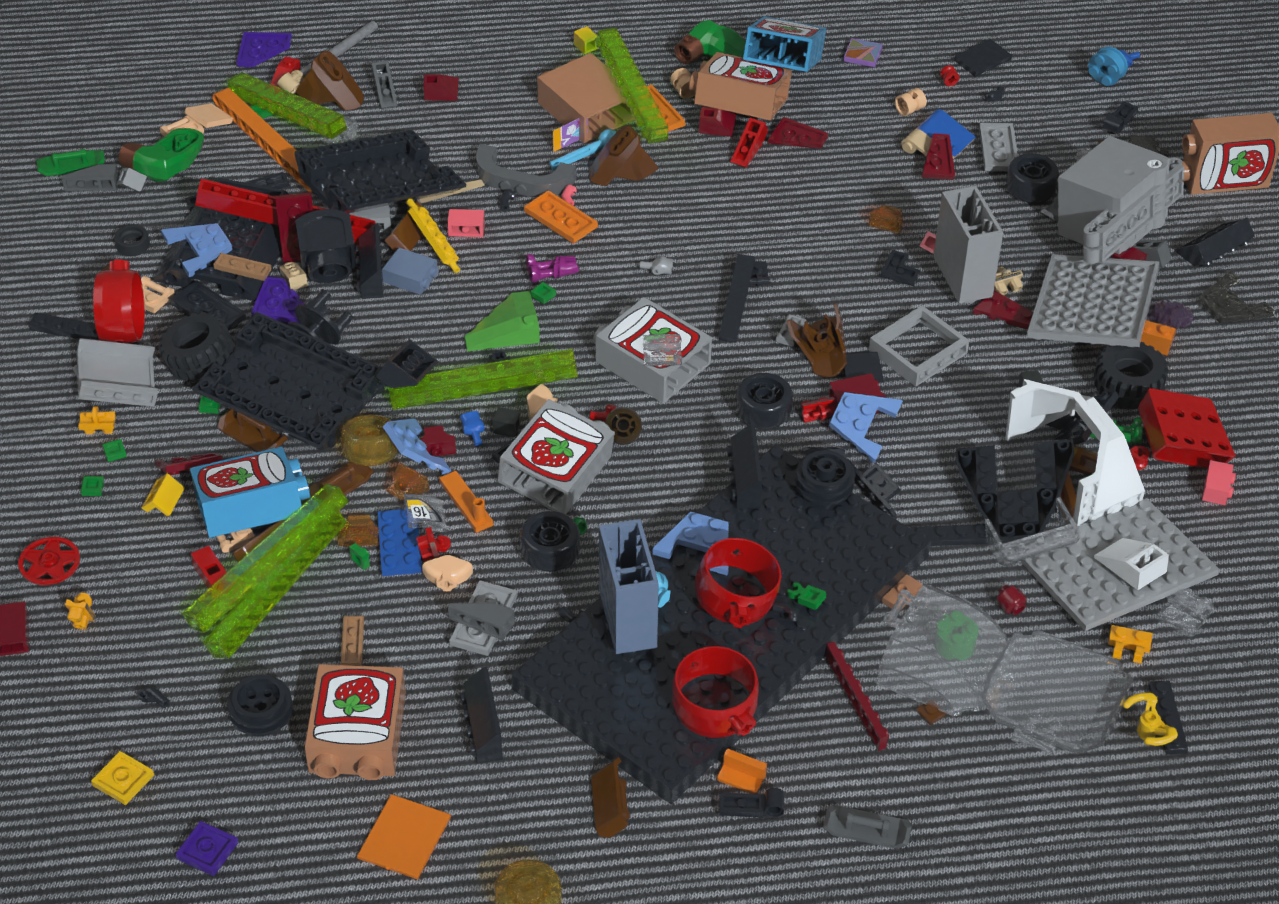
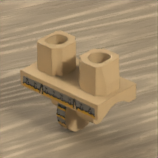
[994,266,1023,295]

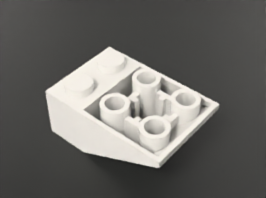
[1094,538,1169,590]

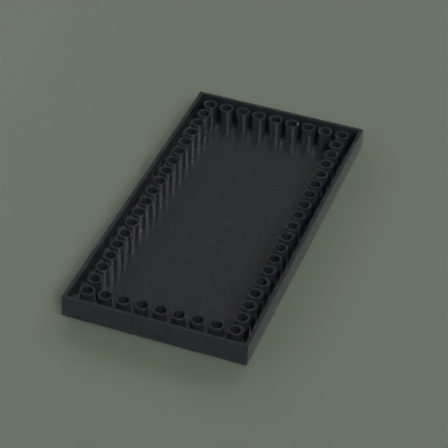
[512,445,931,805]

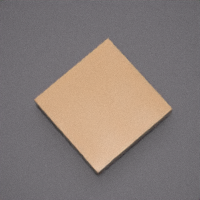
[185,103,233,128]

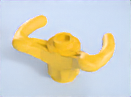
[1122,693,1178,746]

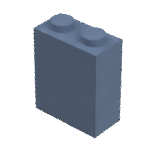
[382,248,439,295]

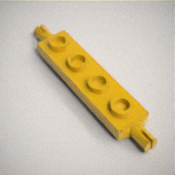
[406,199,460,273]

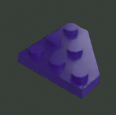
[237,32,292,67]
[251,277,306,324]

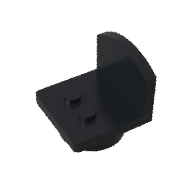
[296,209,356,283]

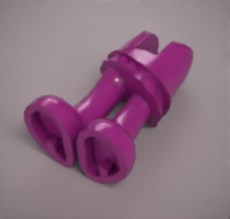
[526,254,579,283]

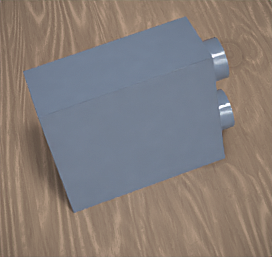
[599,519,659,654]

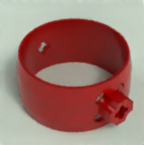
[93,259,145,343]
[695,538,781,628]
[672,646,759,738]

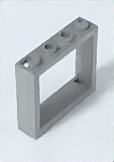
[869,305,969,387]

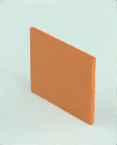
[357,794,451,880]

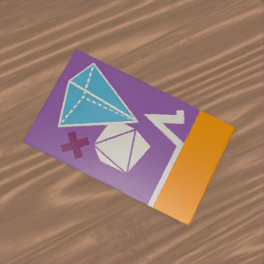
[553,118,588,152]

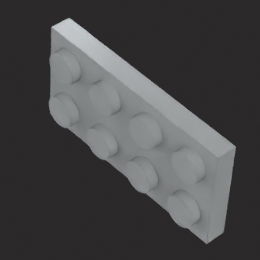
[979,123,1018,172]
[449,581,518,656]

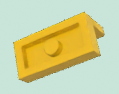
[141,473,184,516]

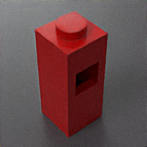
[191,545,232,598]

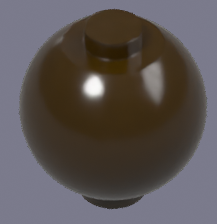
[605,407,642,445]

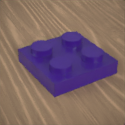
[175,821,239,876]

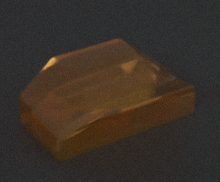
[338,515,379,546]

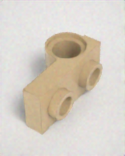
[279,262,308,290]

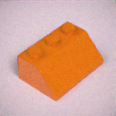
[1141,320,1177,356]

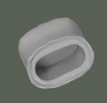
[640,256,673,275]

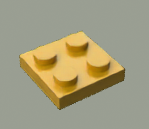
[91,751,154,805]

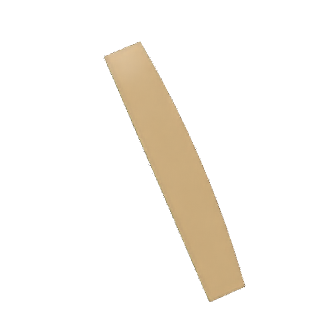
[419,180,485,203]

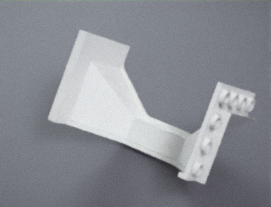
[1005,379,1145,528]

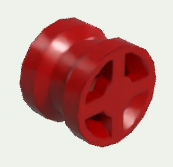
[940,65,960,86]
[1130,446,1150,470]

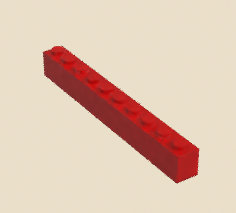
[195,178,375,245]

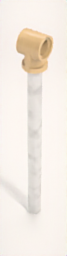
[277,21,378,96]

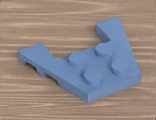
[161,223,232,277]
[829,392,903,463]
[383,419,451,475]
[653,512,728,575]

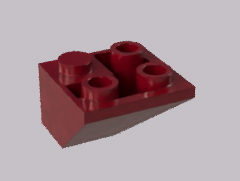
[423,74,459,101]
[699,107,736,137]

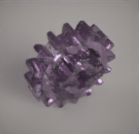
[1153,300,1194,329]

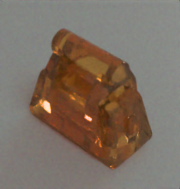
[869,204,903,233]
[387,463,430,502]

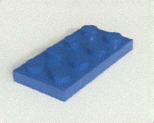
[378,508,422,576]

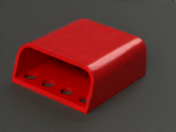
[1138,388,1236,468]

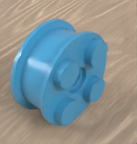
[1088,46,1128,86]

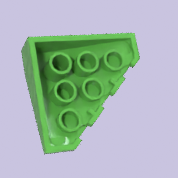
[465,291,540,351]

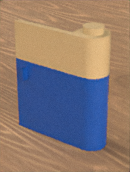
[901,109,976,159]

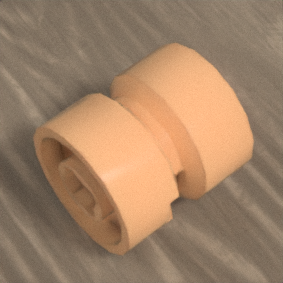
[670,68,696,99]
[895,88,926,116]

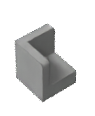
[117,168,147,191]

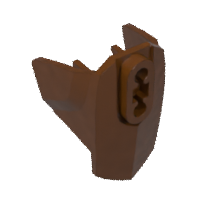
[296,51,364,111]
[589,125,658,186]
[787,303,847,378]

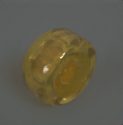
[341,415,399,466]
[494,859,562,904]

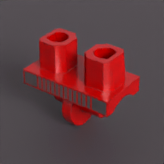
[801,397,836,423]
[416,527,451,563]

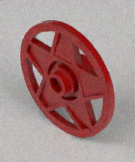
[18,537,80,585]

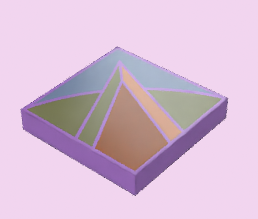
[844,38,883,67]

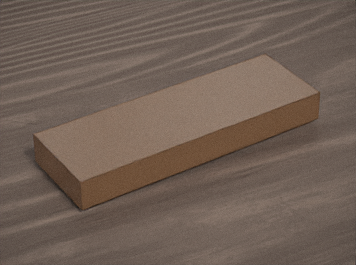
[214,253,271,281]
[341,616,365,666]

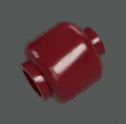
[996,584,1027,615]

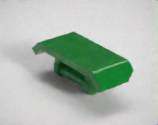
[36,149,105,176]

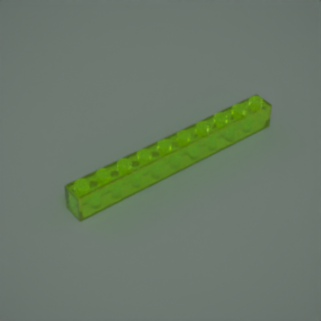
[595,27,668,144]
[226,72,347,139]
[389,349,578,410]
[181,484,349,633]
[203,508,347,659]

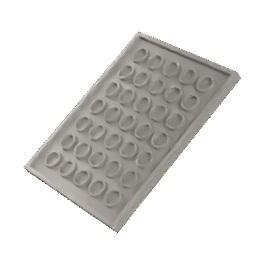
[1027,254,1159,347]
[1016,498,1219,631]

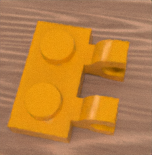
[1108,625,1153,664]

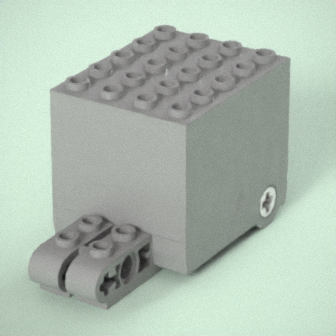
[1058,136,1184,264]

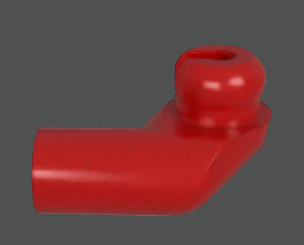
[590,404,616,422]

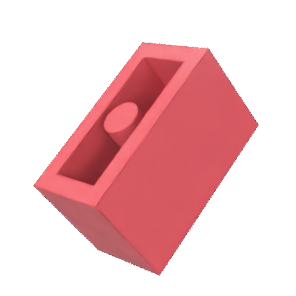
[448,209,485,237]
[1202,460,1236,505]

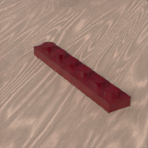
[825,642,889,751]

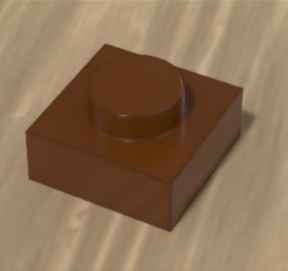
[916,698,946,725]

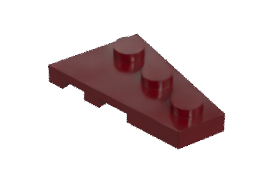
[921,133,955,180]
[973,291,1034,330]
[155,453,223,475]

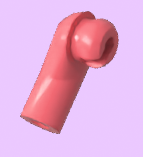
[561,185,577,206]

